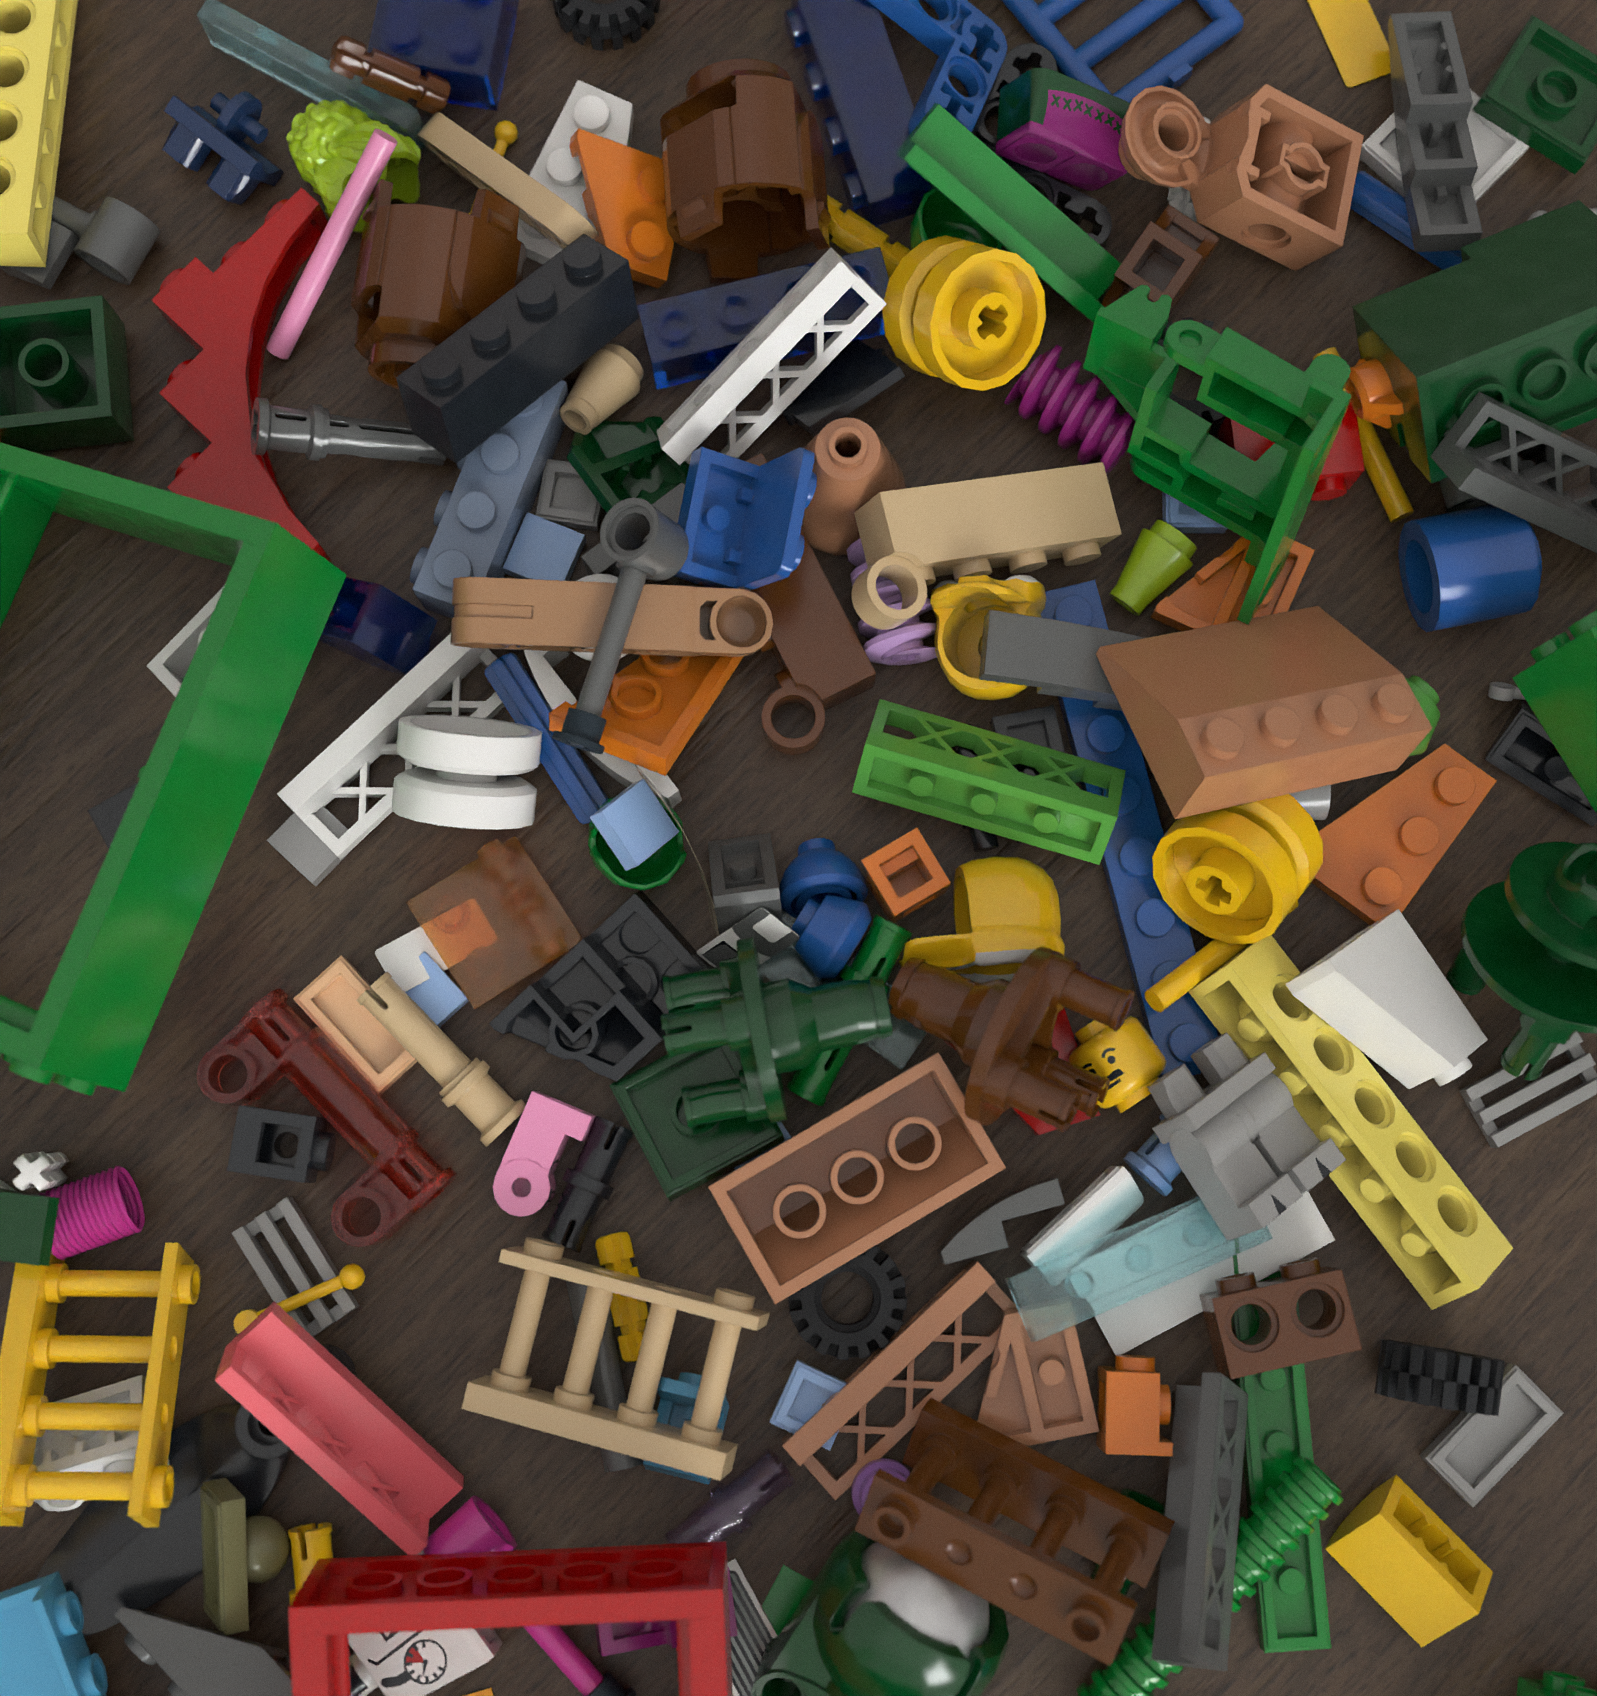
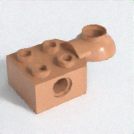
[1118,84,1364,271]

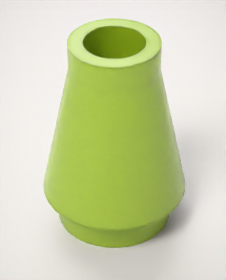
[1109,519,1197,616]

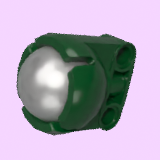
[750,1530,1009,1696]

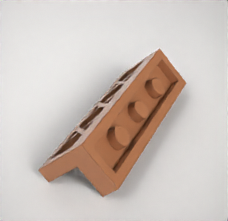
[782,1259,1017,1501]

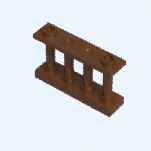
[854,1397,1175,1666]

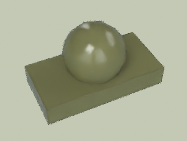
[200,1478,291,1636]

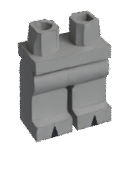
[1148,1032,1346,1241]

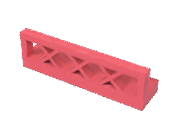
[215,1302,464,1555]

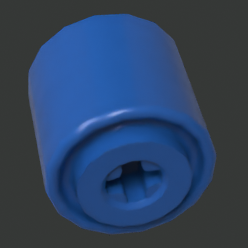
[1398,504,1542,633]

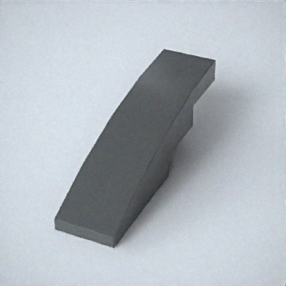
[1388,11,1483,252]
[979,610,1144,711]

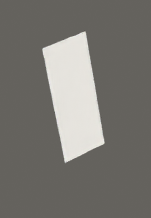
[1069,1192,1335,1355]

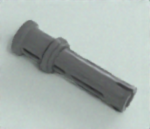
[250,397,446,466]

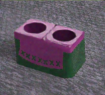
[995,68,1130,191]

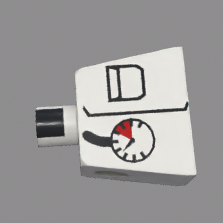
[348,1550,503,1696]

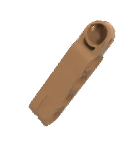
[451,577,773,657]

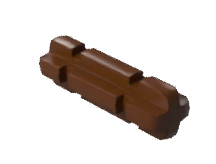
[329,35,451,114]

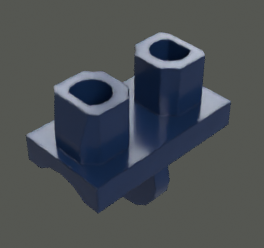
[162,92,284,205]

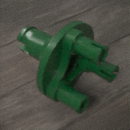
[661,937,893,1128]

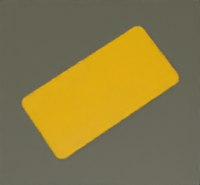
[1307,0,1391,87]

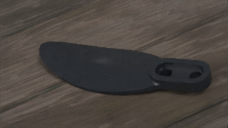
[36,1344,356,1636]

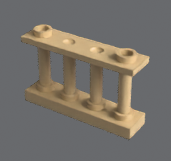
[461,1237,770,1481]

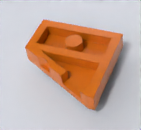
[569,128,674,289]
[1151,537,1315,631]

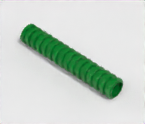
[1076,1455,1344,1696]

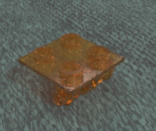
[406,836,582,1010]

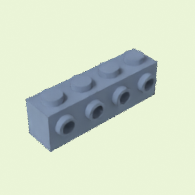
[410,380,569,618]

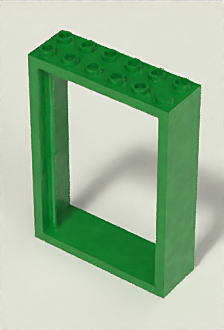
[0,442,347,1096]

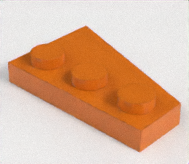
[1311,744,1497,925]

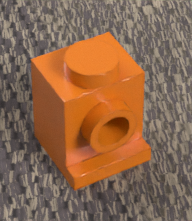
[861,828,951,923]
[1096,1355,1173,1457]

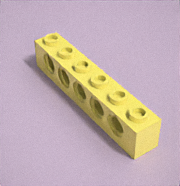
[0,0,78,267]
[1189,935,1513,1310]

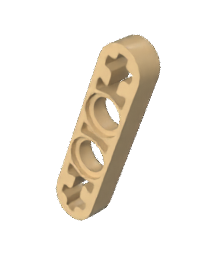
[417,111,598,250]

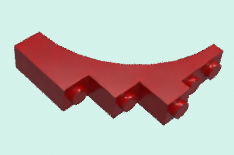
[151,187,332,562]

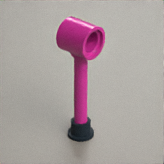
[423,1495,637,1696]

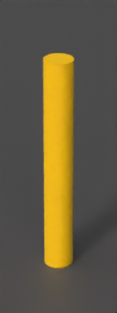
[1313,347,1414,523]
[1145,900,1298,1012]

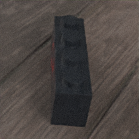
[396,234,639,464]

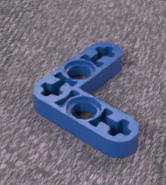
[867,0,1007,134]

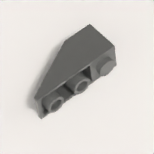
[114,1607,292,1696]

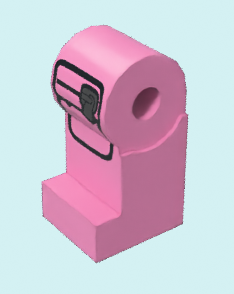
[493,1091,596,1217]

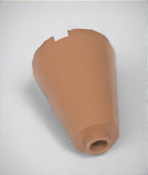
[801,418,906,556]

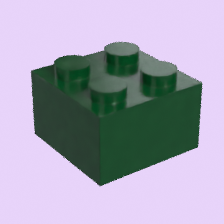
[0,295,134,452]

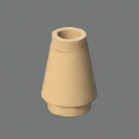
[560,344,643,434]

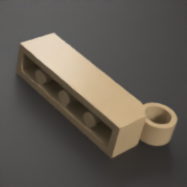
[852,462,1122,630]

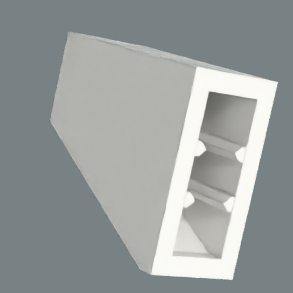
[1285,909,1488,1089]

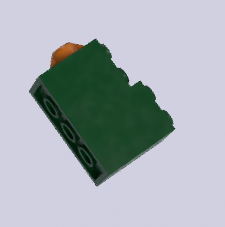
[1345,200,1597,484]

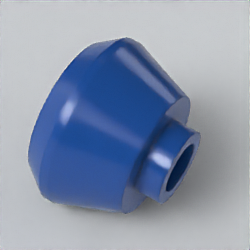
[791,894,872,979]

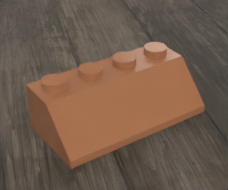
[708,1052,1006,1304]

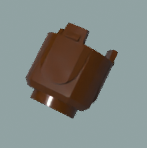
[660,58,831,285]
[351,179,527,389]

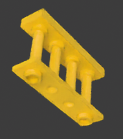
[0,1243,201,1528]

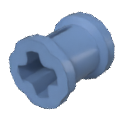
[1123,1113,1182,1197]

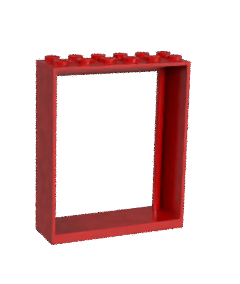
[288,1541,733,1696]

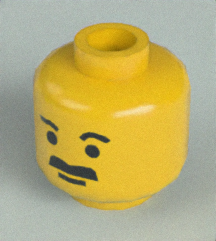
[1068,1016,1166,1114]

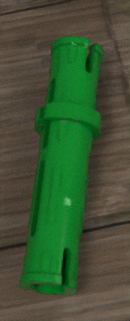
[786,914,913,1106]

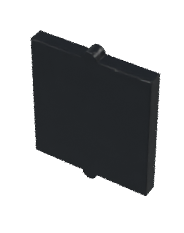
[770,339,905,437]

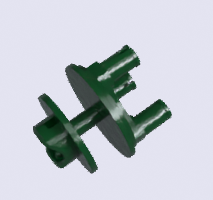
[1446,842,1597,1081]

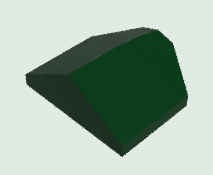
[566,416,689,513]

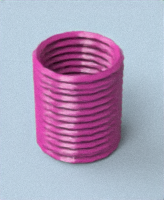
[39,1166,145,1260]

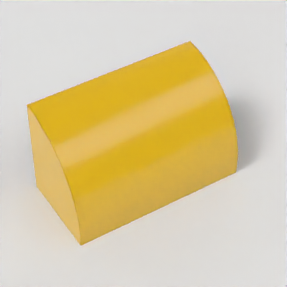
[1325,1474,1493,1647]

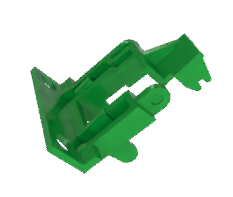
[1083,285,1352,625]

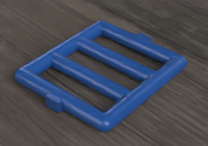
[1001,0,1244,102]

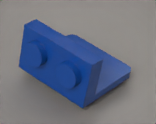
[674,447,817,591]

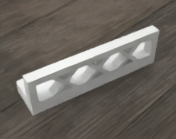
[657,247,887,465]
[277,633,505,860]

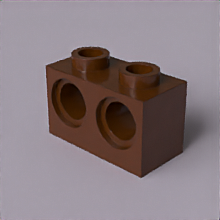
[1199,1257,1362,1379]

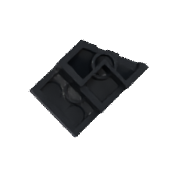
[489,890,711,1081]

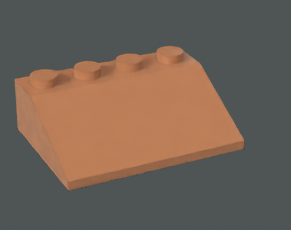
[1096,606,1432,819]

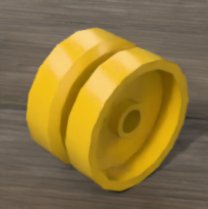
[882,235,1046,391]
[1152,794,1323,944]

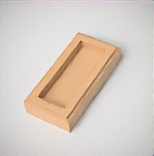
[293,955,417,1094]

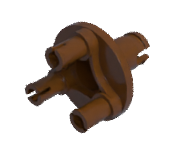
[888,946,1134,1132]

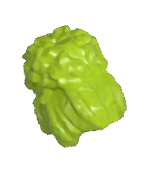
[286,99,421,233]

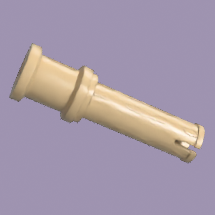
[356,972,526,1147]

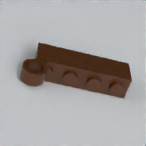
[746,453,876,755]

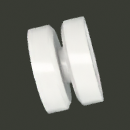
[391,715,542,830]

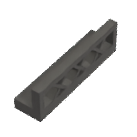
[1430,392,1597,553]
[1152,1372,1249,1671]

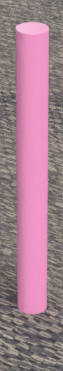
[266,129,398,359]

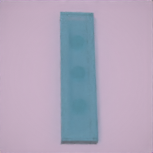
[197,0,424,150]
[1005,1196,1273,1342]

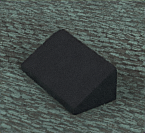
[1484,700,1597,827]

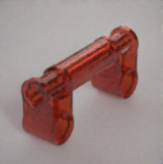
[196,988,457,1247]

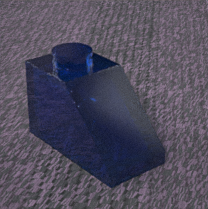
[319,577,438,675]

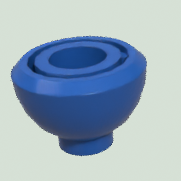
[779,838,868,919]

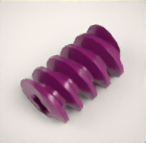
[1004,344,1136,475]

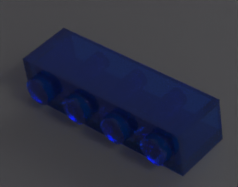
[784,0,934,226]

